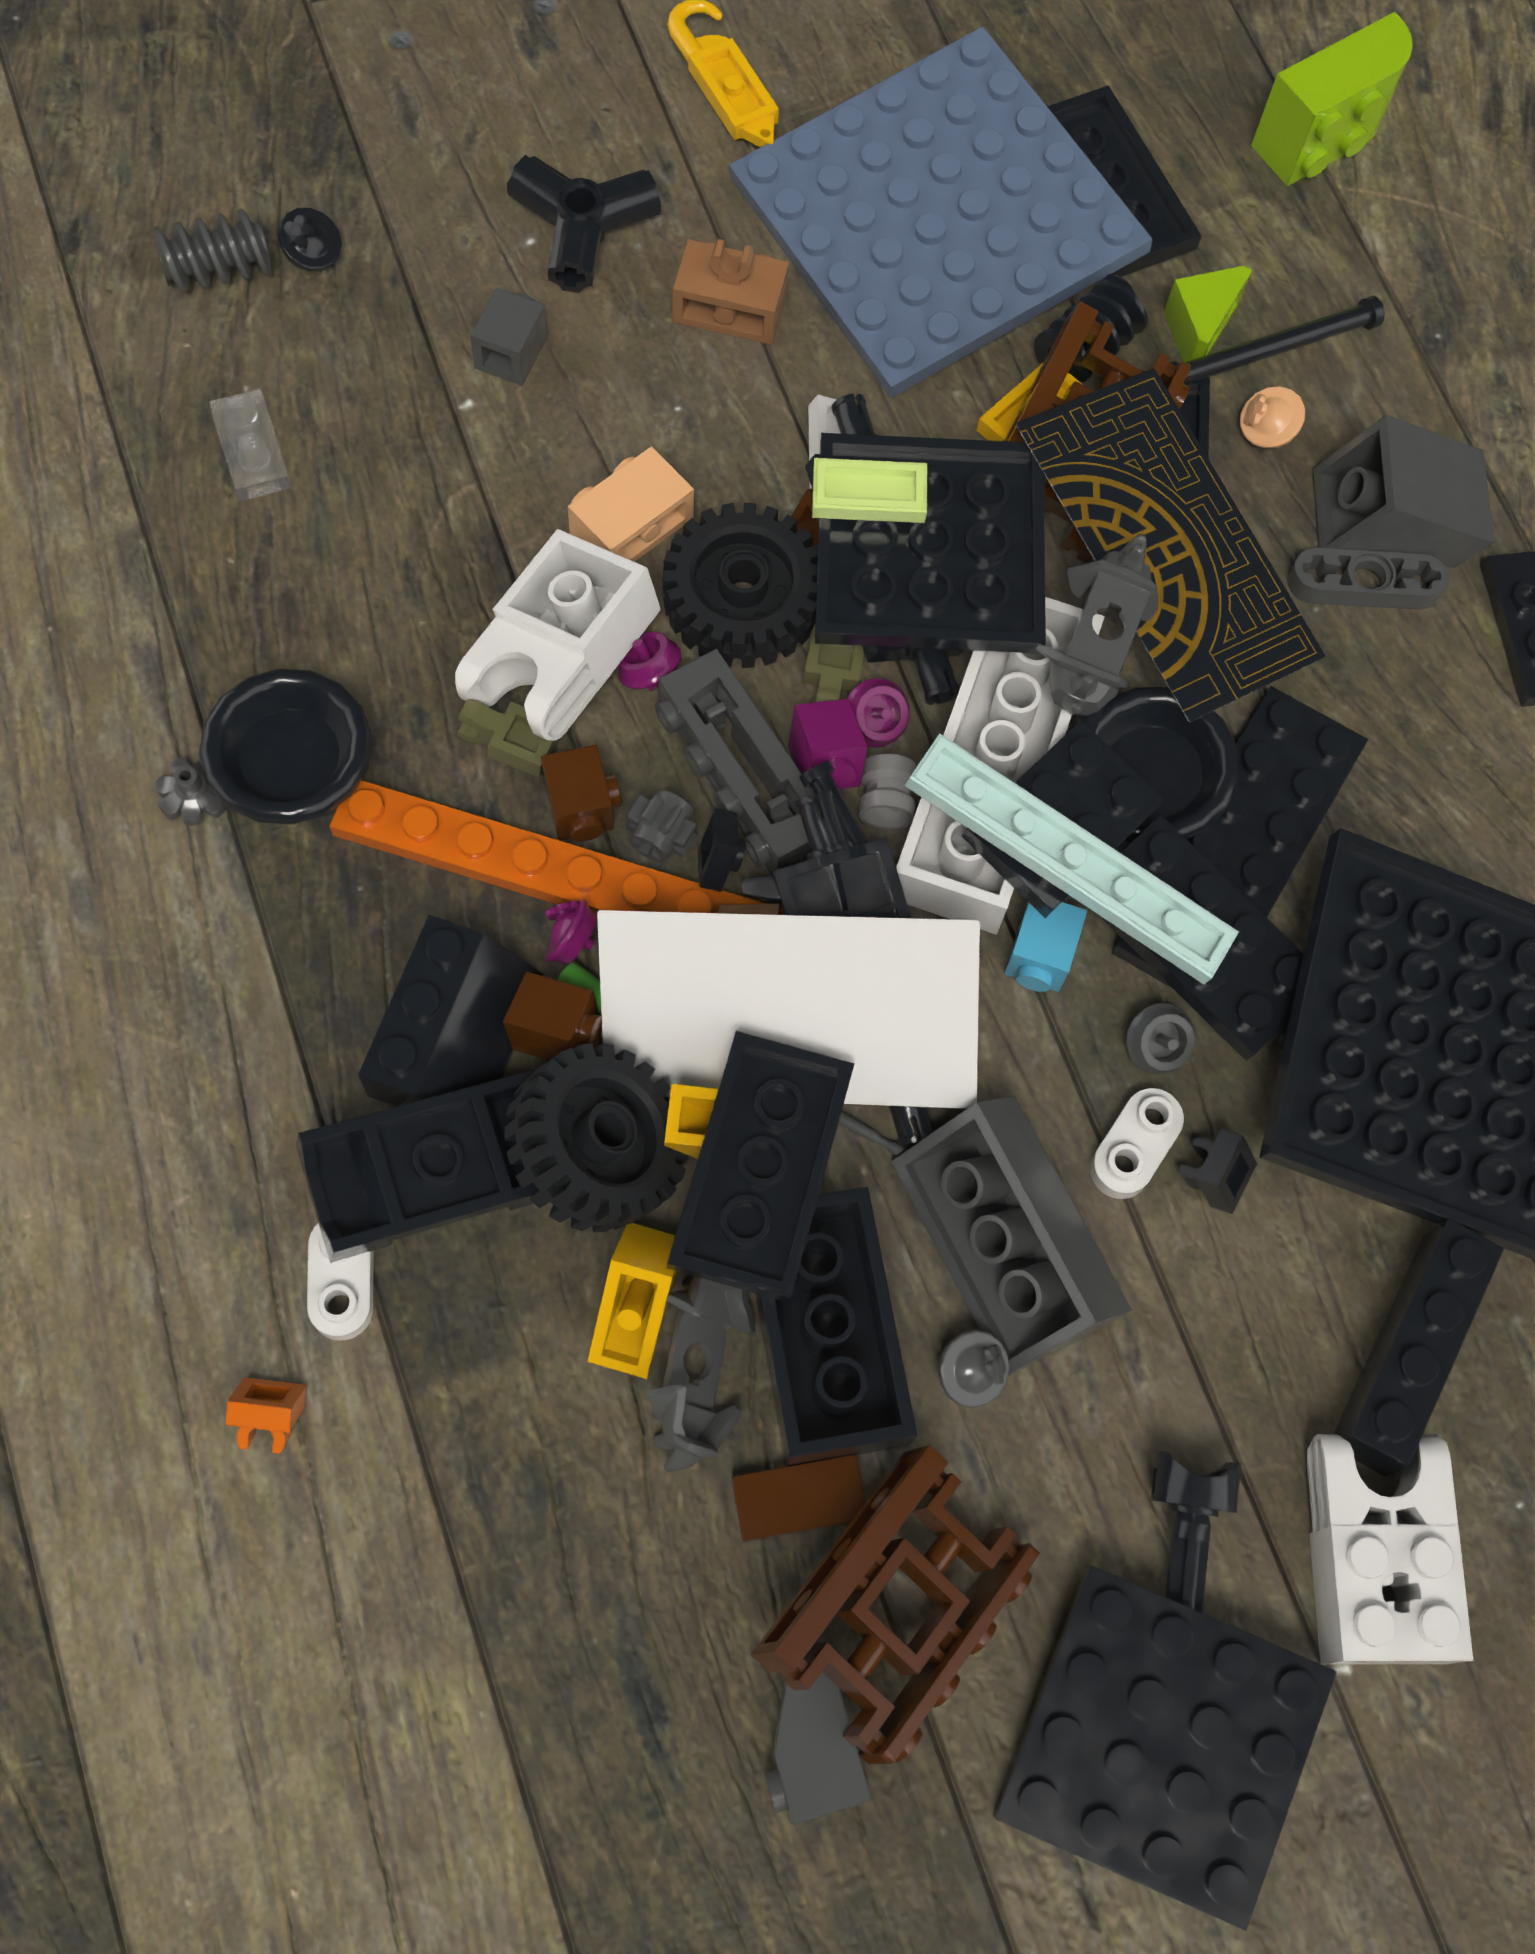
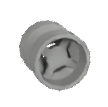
[858,754,918,830]

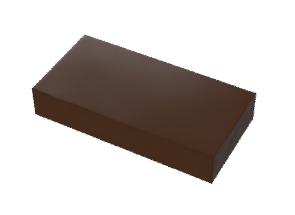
[731,1454,866,1543]

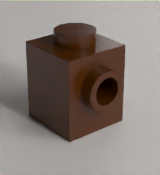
[540,744,622,842]
[503,972,602,1060]

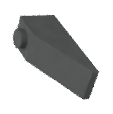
[764,1632,872,1825]

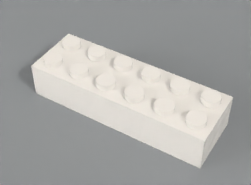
[896,597,1105,935]

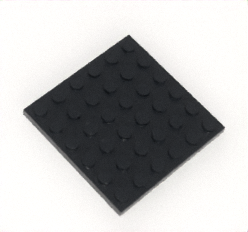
[1259,828,1535,1260]

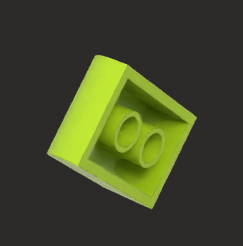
[1251,12,1413,186]

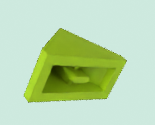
[1164,266,1252,362]

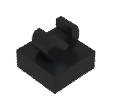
[1179,1129,1257,1214]

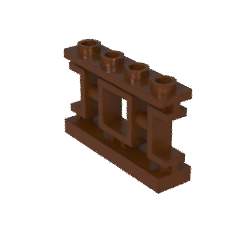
[1004,301,1191,563]
[751,1445,1040,1764]

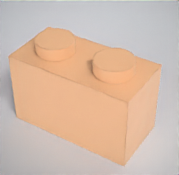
[568,446,694,562]

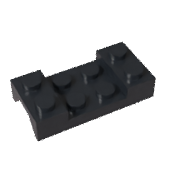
[296,1069,537,1263]

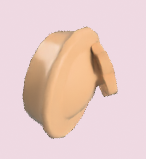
[1240,386,1305,449]

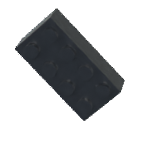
[755,1187,917,1467]

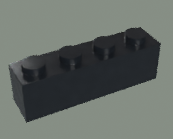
[1334,1218,1505,1476]

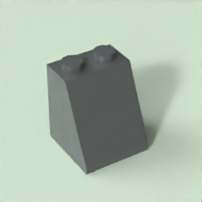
[1313,415,1494,568]

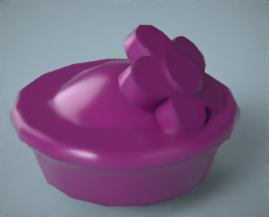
[618,632,681,692]
[847,679,909,747]
[544,899,598,965]

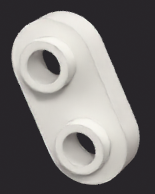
[1090,1088,1184,1199]
[307,1223,374,1341]

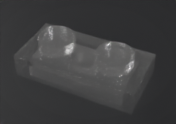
[209,388,292,501]

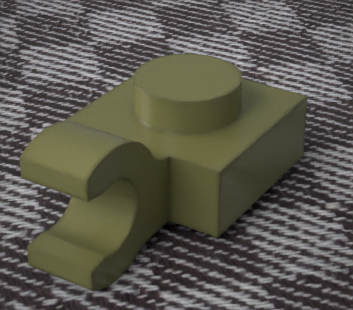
[803,625,865,702]
[457,699,559,778]

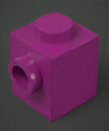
[788,699,868,790]

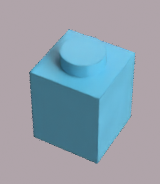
[1004,902,1088,992]

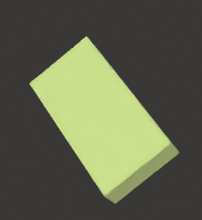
[812,458,927,523]

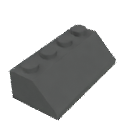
[891,1096,1132,1376]

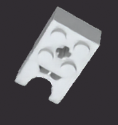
[455,529,661,741]
[1307,1434,1473,1664]

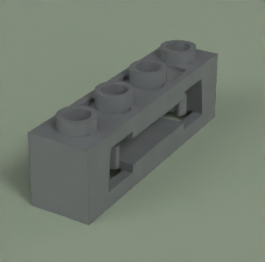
[655,649,821,876]

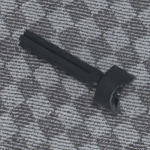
[1151,1451,1241,1613]

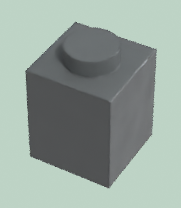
[470,287,548,386]

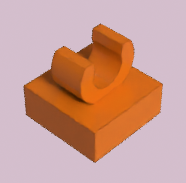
[225,1377,306,1454]

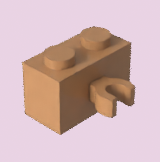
[672,239,789,345]

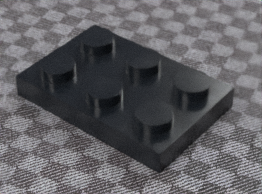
[961,720,1165,919]

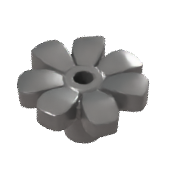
[155,757,226,826]

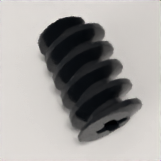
[1034,274,1148,382]

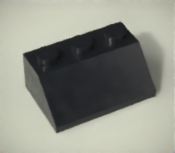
[358,915,544,1107]

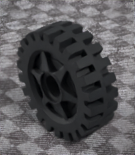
[662,502,817,668]
[505,1043,689,1232]

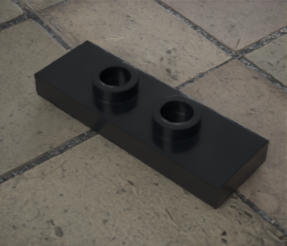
[1481,551,1535,707]

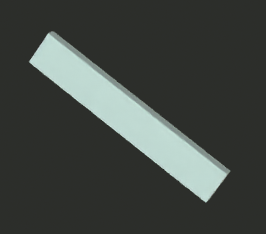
[905,733,1239,984]

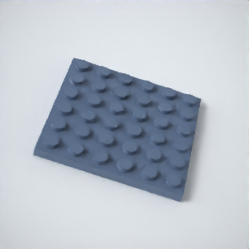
[729,26,1153,398]

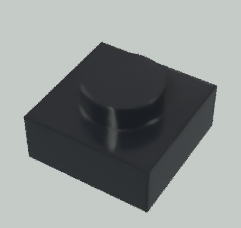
[698,808,746,892]

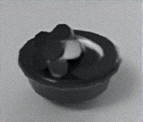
[278,208,342,271]

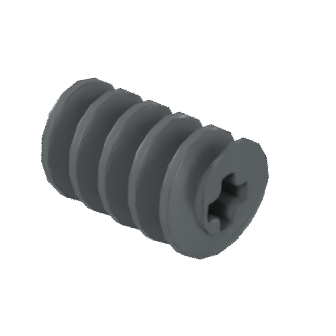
[153,209,272,293]

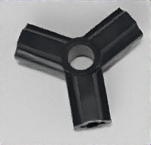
[507,155,661,293]

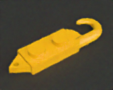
[667,0,779,148]

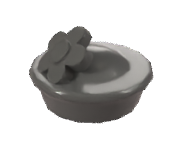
[1126,1003,1195,1074]
[937,1330,1010,1408]

